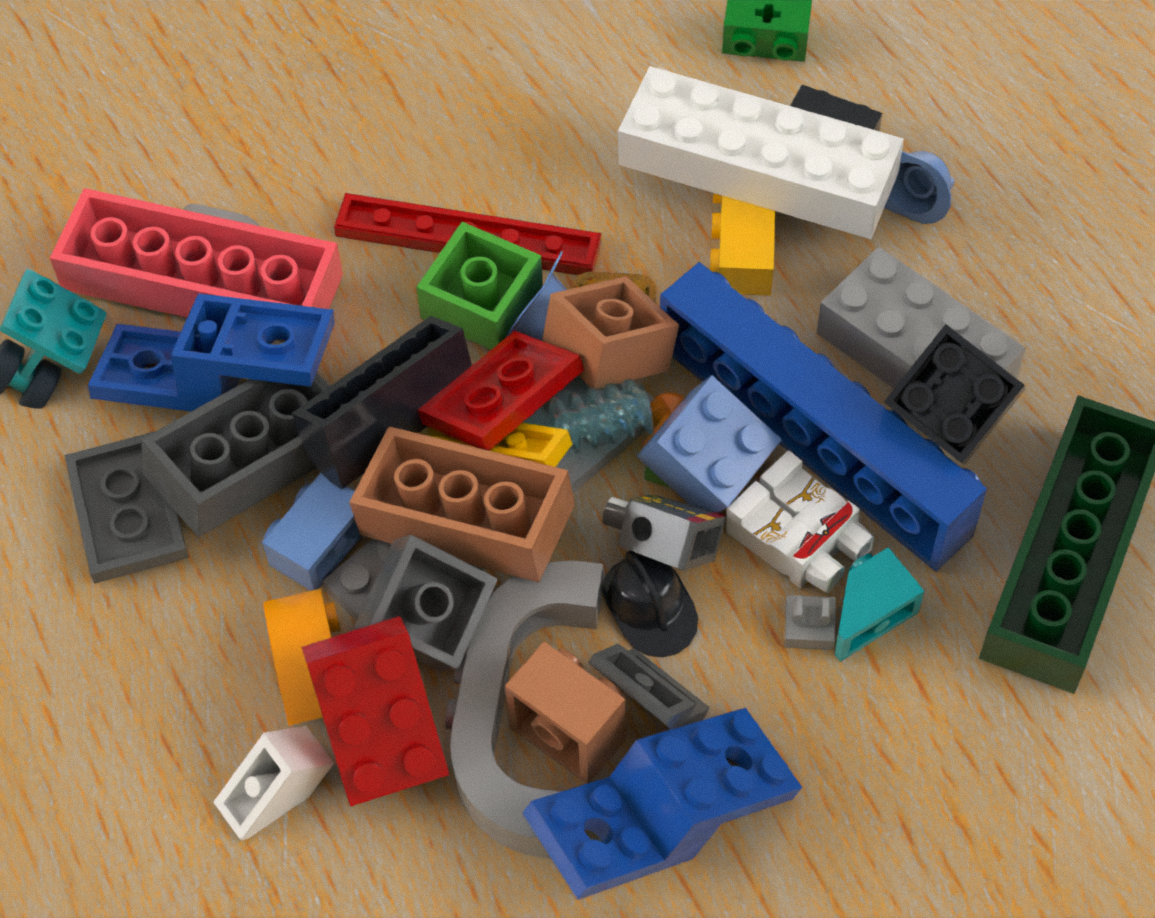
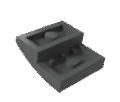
[588,643,710,729]

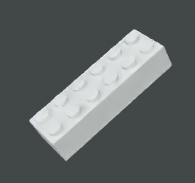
[618,66,904,239]

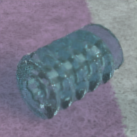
[549,378,654,454]

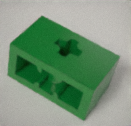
[722,0,812,62]

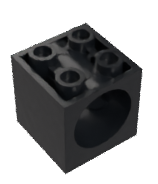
[884,324,1025,464]

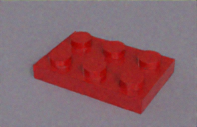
[418,331,584,451]

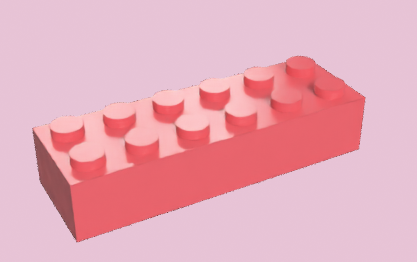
[50,188,343,318]

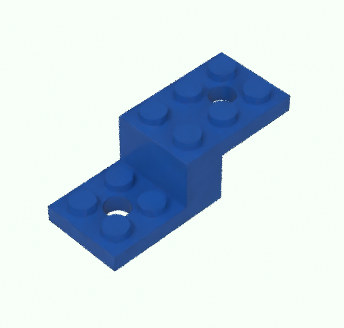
[88,293,335,412]
[522,708,803,900]

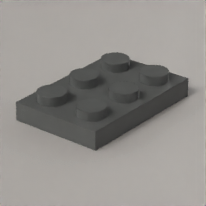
[64,431,189,584]

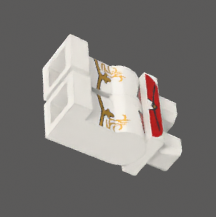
[726,450,874,593]

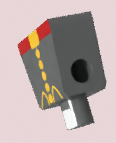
[603,494,727,571]

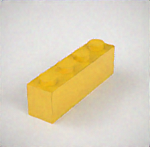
[710,193,775,296]

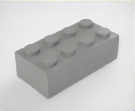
[817,247,1026,388]

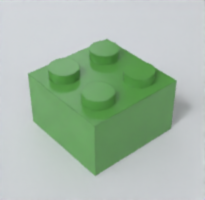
[416,222,543,350]

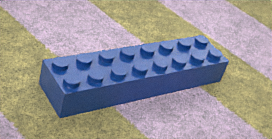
[660,262,987,572]

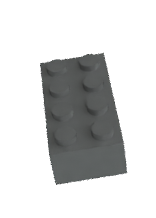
[141,373,330,537]

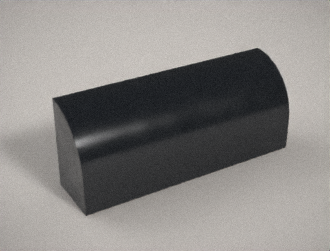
[292,316,472,489]

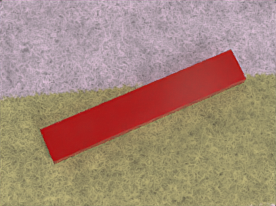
[334,193,602,278]

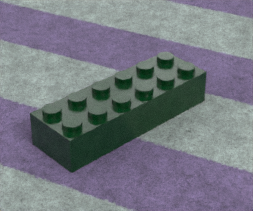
[979,395,1155,694]

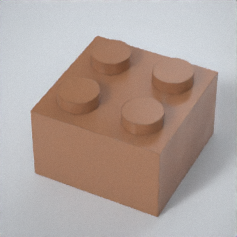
[542,276,679,390]
[505,641,625,784]

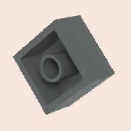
[353,534,498,671]

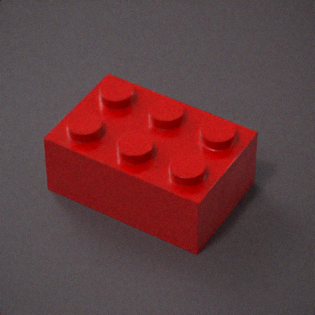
[301,616,449,807]

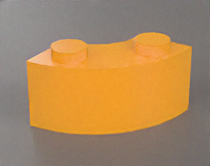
[263,588,341,726]

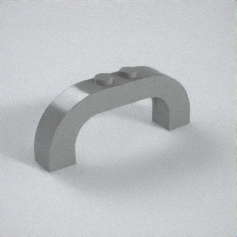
[445,560,604,859]

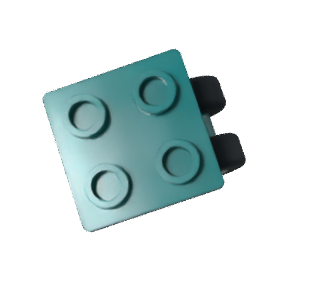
[0,269,107,409]

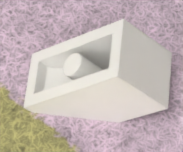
[214,726,334,840]

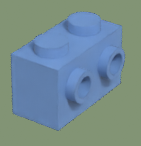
[262,473,362,591]

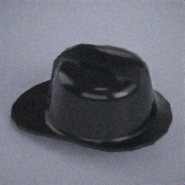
[603,551,698,658]

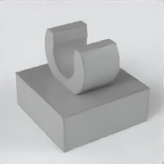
[784,595,836,650]

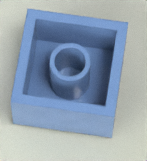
[636,375,782,513]

